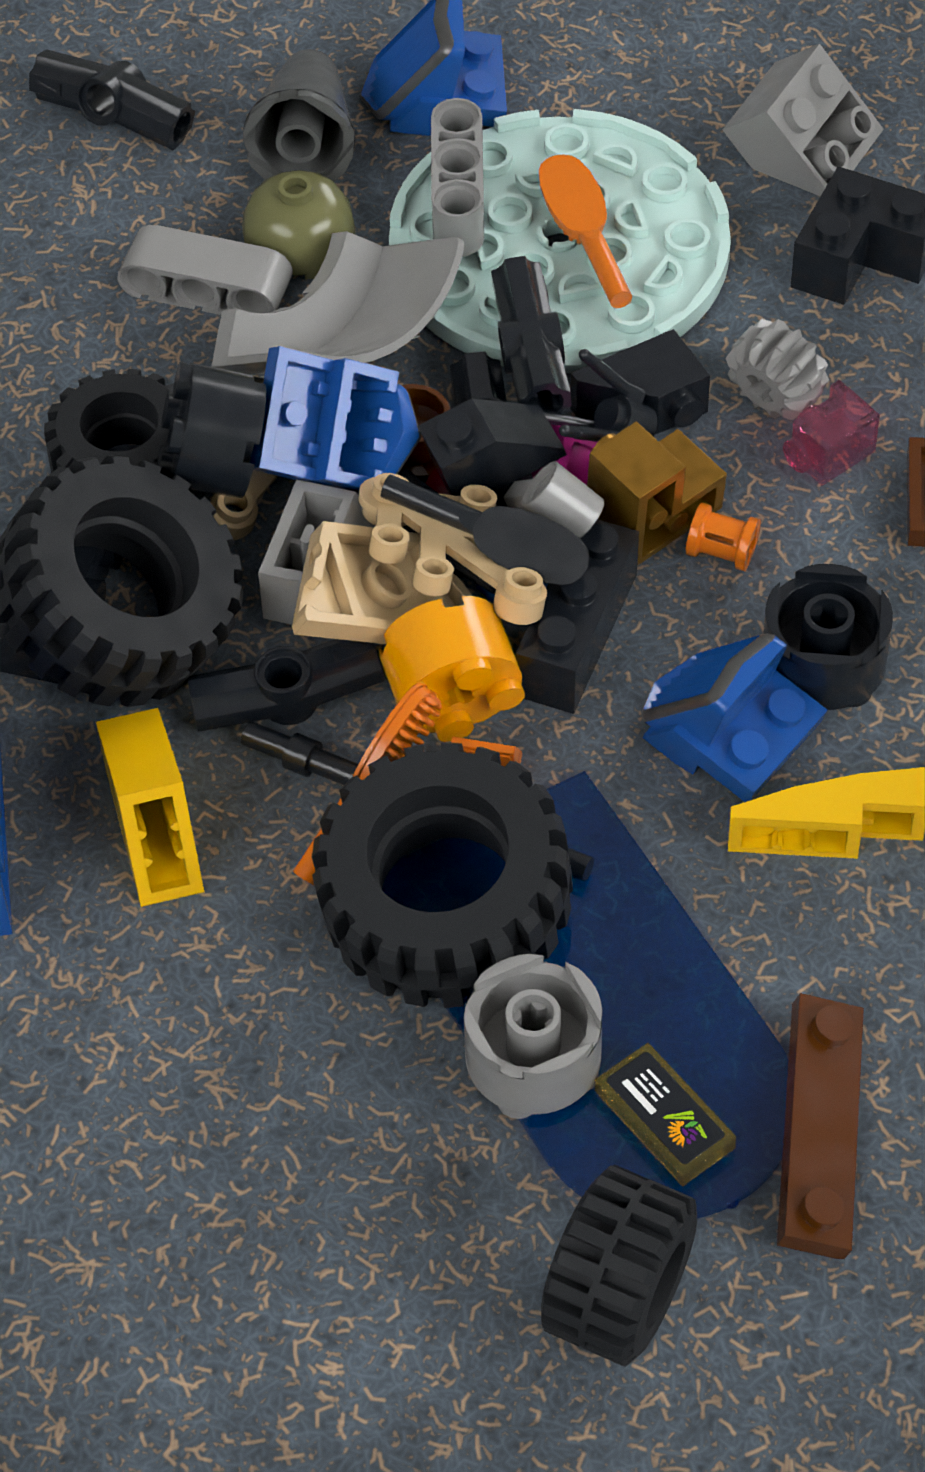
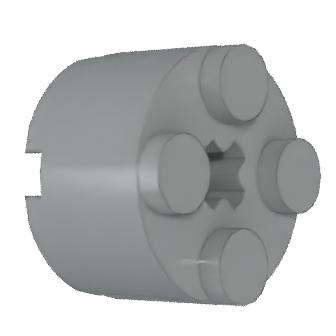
[464,954,602,1119]

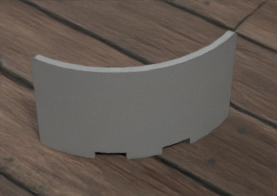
[211,231,465,374]

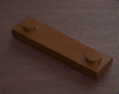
[777,993,864,1259]

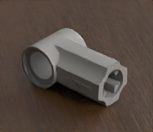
[503,461,604,538]

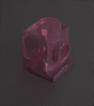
[783,380,880,486]

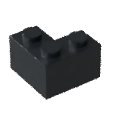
[791,166,925,305]

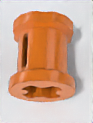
[686,502,761,572]

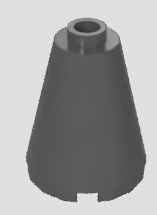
[243,49,355,182]

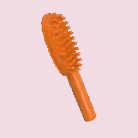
[539,154,632,308]
[293,682,442,885]

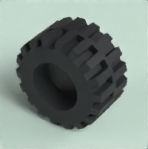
[44,369,194,495]
[541,1164,697,1367]

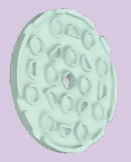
[389,109,731,373]

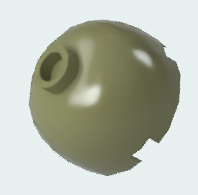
[242,170,356,280]

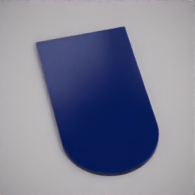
[382,771,789,1218]

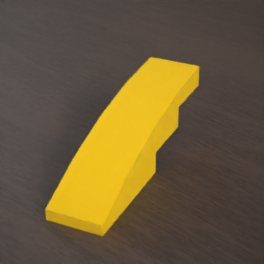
[728,767,925,859]

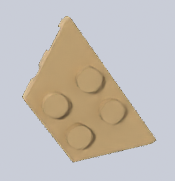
[292,521,472,644]

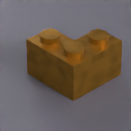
[587,421,727,566]

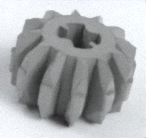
[725,319,829,420]

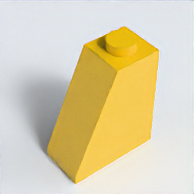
[96,708,204,907]

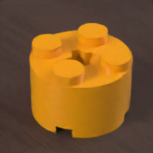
[379,596,525,742]

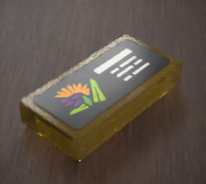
[595,1043,737,1187]

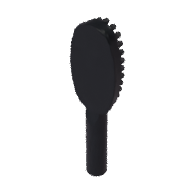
[380,474,590,585]

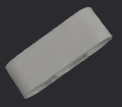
[431,98,484,257]
[117,225,293,315]

